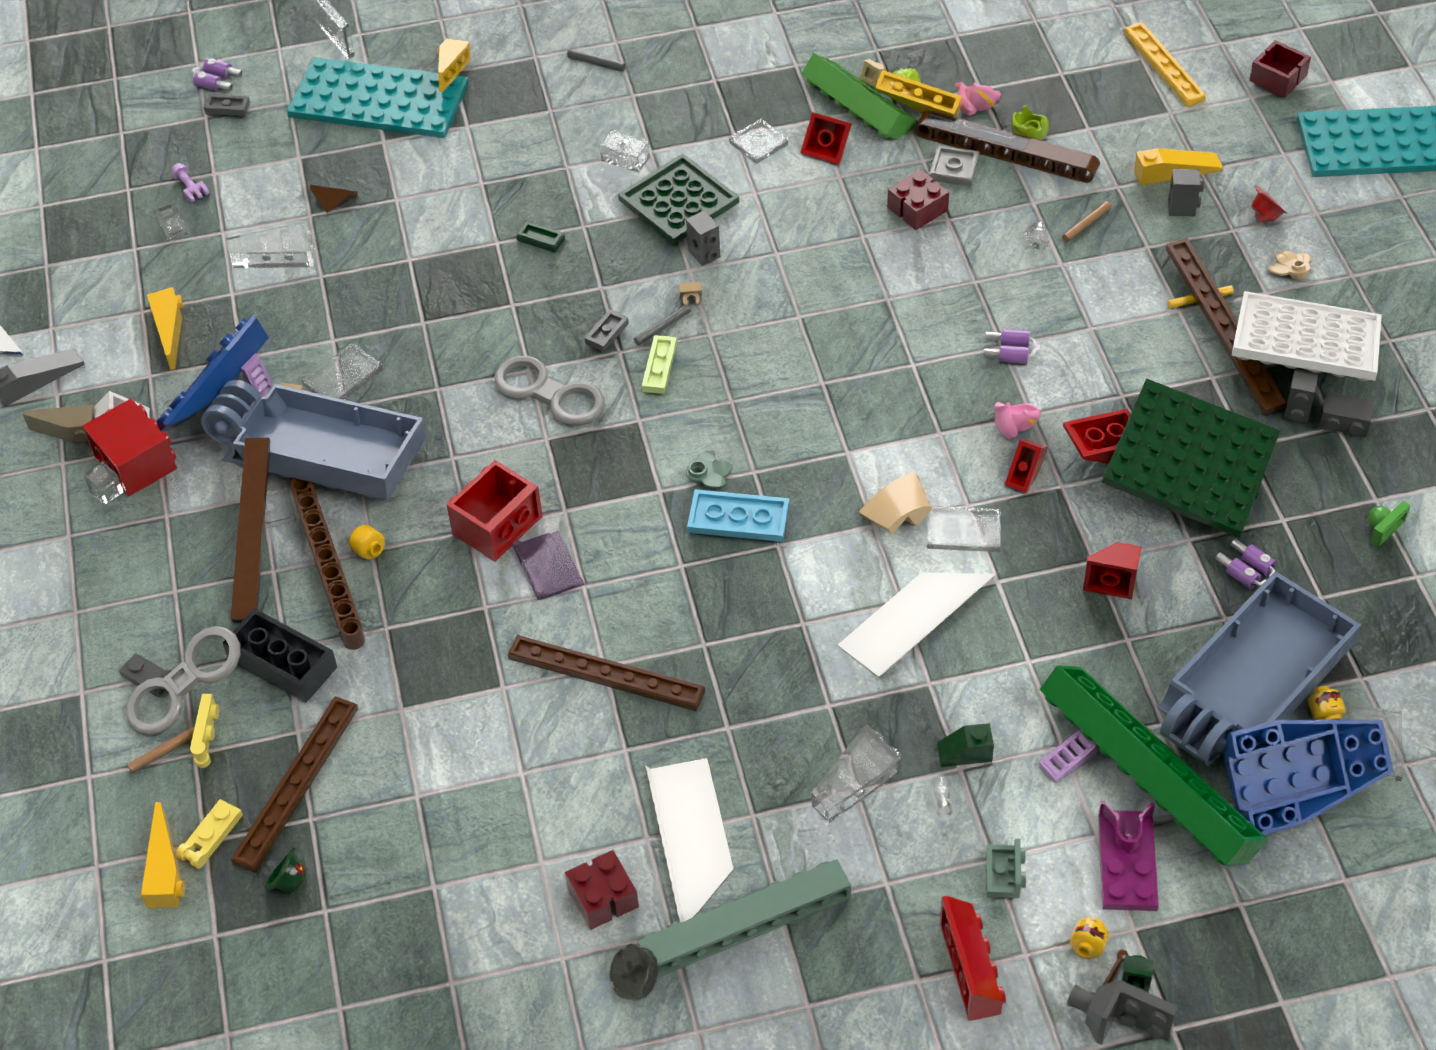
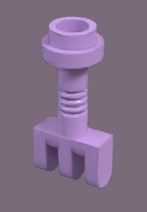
[171,163,210,203]

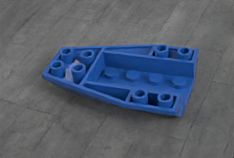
[156,315,269,432]
[1224,720,1394,835]

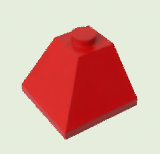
[800,112,852,165]

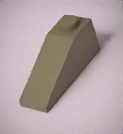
[23,405,94,443]

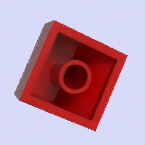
[1083,542,1142,600]

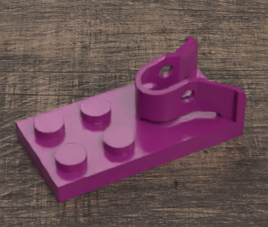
[1098,801,1159,911]

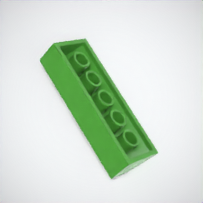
[801,52,918,139]

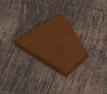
[310,184,358,213]

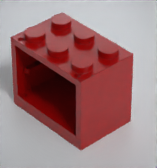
[83,398,177,497]
[446,460,543,562]

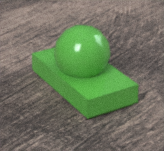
[1368,501,1410,548]

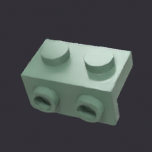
[986,838,1026,898]

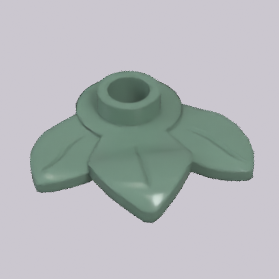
[686,450,733,488]

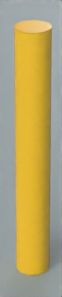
[1167,285,1234,309]

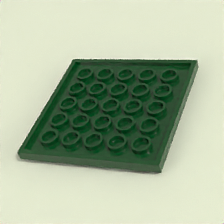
[1101,378,1280,538]

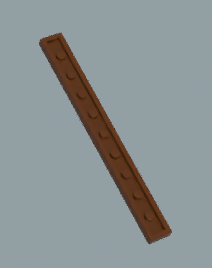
[1166,238,1287,415]

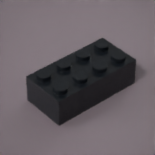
[223,608,337,703]

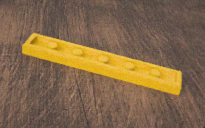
[1124,22,1206,107]

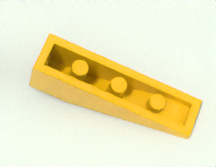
[438,39,470,92]
[875,70,962,118]
[1134,148,1223,185]
[147,287,184,370]
[141,802,185,908]

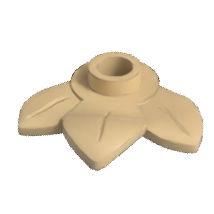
[1267,251,1311,280]

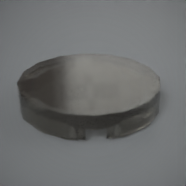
[609,944,658,1001]

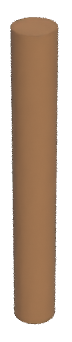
[1062,201,1112,242]
[127,725,195,773]

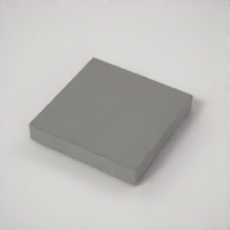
[929,145,979,186]

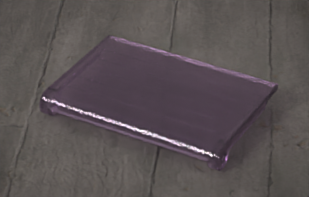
[512,531,584,600]

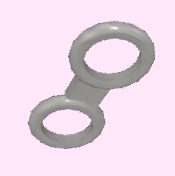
[494,356,605,426]
[126,626,241,735]

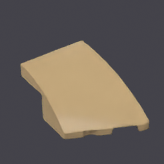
[859,472,932,534]

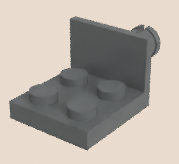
[1067,980,1179,1045]

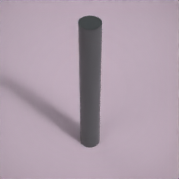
[567,49,626,71]
[634,304,691,345]

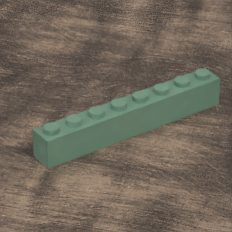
[637,859,851,980]

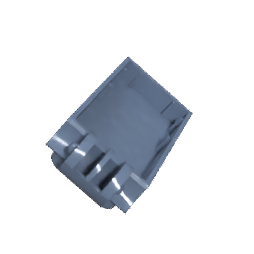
[201,380,426,500]
[1157,571,1361,766]

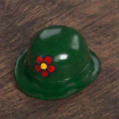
[264,847,307,893]

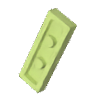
[642,335,677,394]

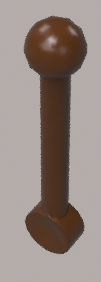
[1096,949,1128,992]

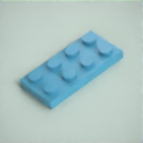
[687,489,790,542]

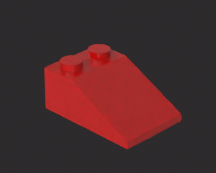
[1063,409,1131,464]

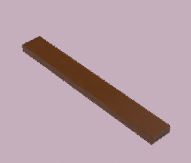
[231,437,271,622]
[508,635,705,711]
[231,696,358,873]

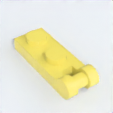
[190,694,219,768]
[176,799,243,869]

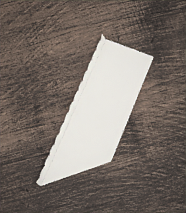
[838,572,997,677]
[645,758,734,922]

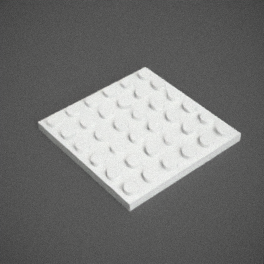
[1231,291,1382,381]

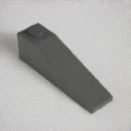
[0,349,85,407]

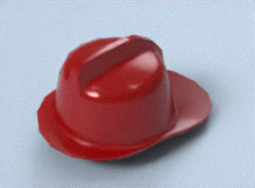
[1251,185,1287,222]

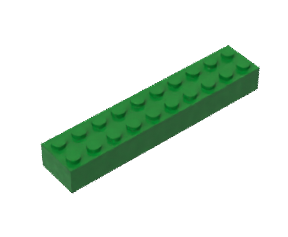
[1039,665,1268,866]

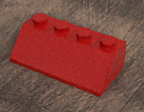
[940,896,1006,1021]

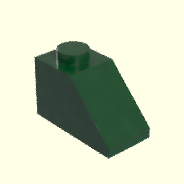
[937,723,994,767]
[1121,955,1153,993]

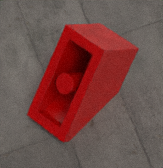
[1004,439,1048,493]

